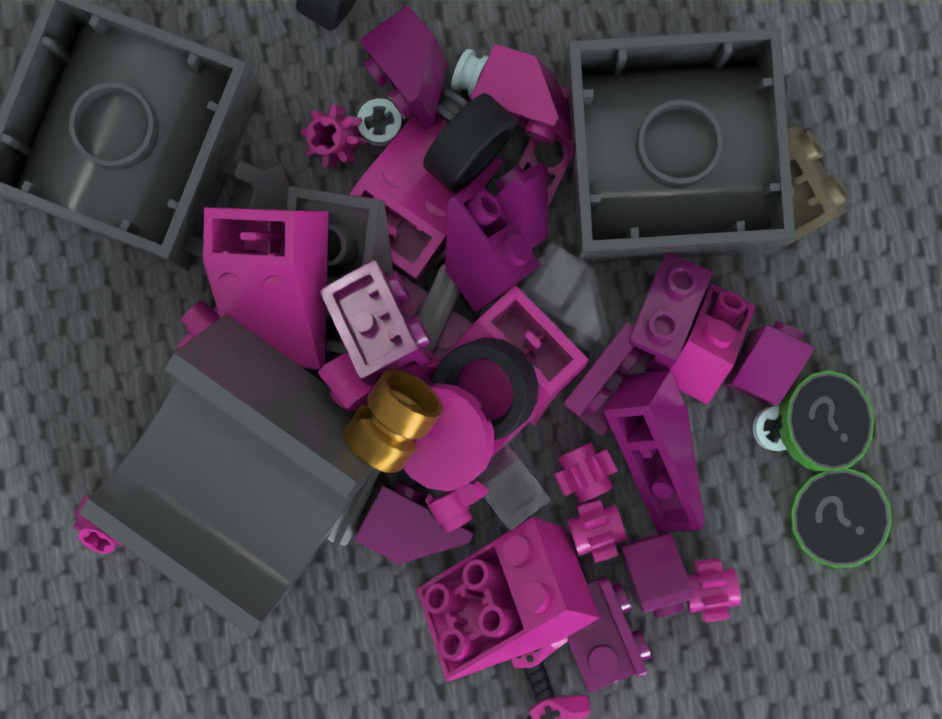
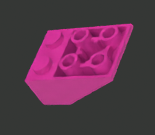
[349,114,504,284]
[203,207,329,370]
[439,284,589,458]
[416,517,600,681]

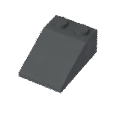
[286,186,393,354]

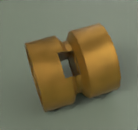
[343,369,443,473]

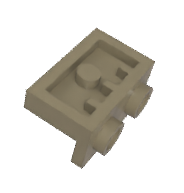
[786,126,848,246]

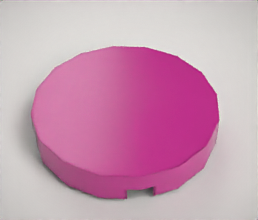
[403,383,494,491]

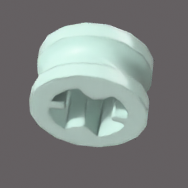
[451,48,489,98]
[357,98,403,146]
[752,406,787,451]

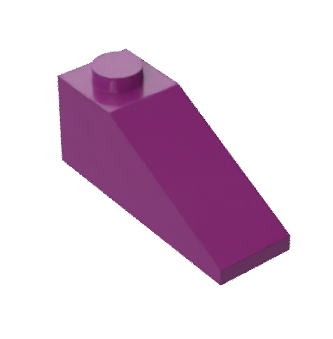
[603,370,705,532]

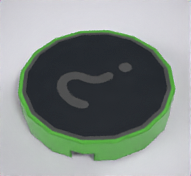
[778,370,874,472]
[788,468,892,568]

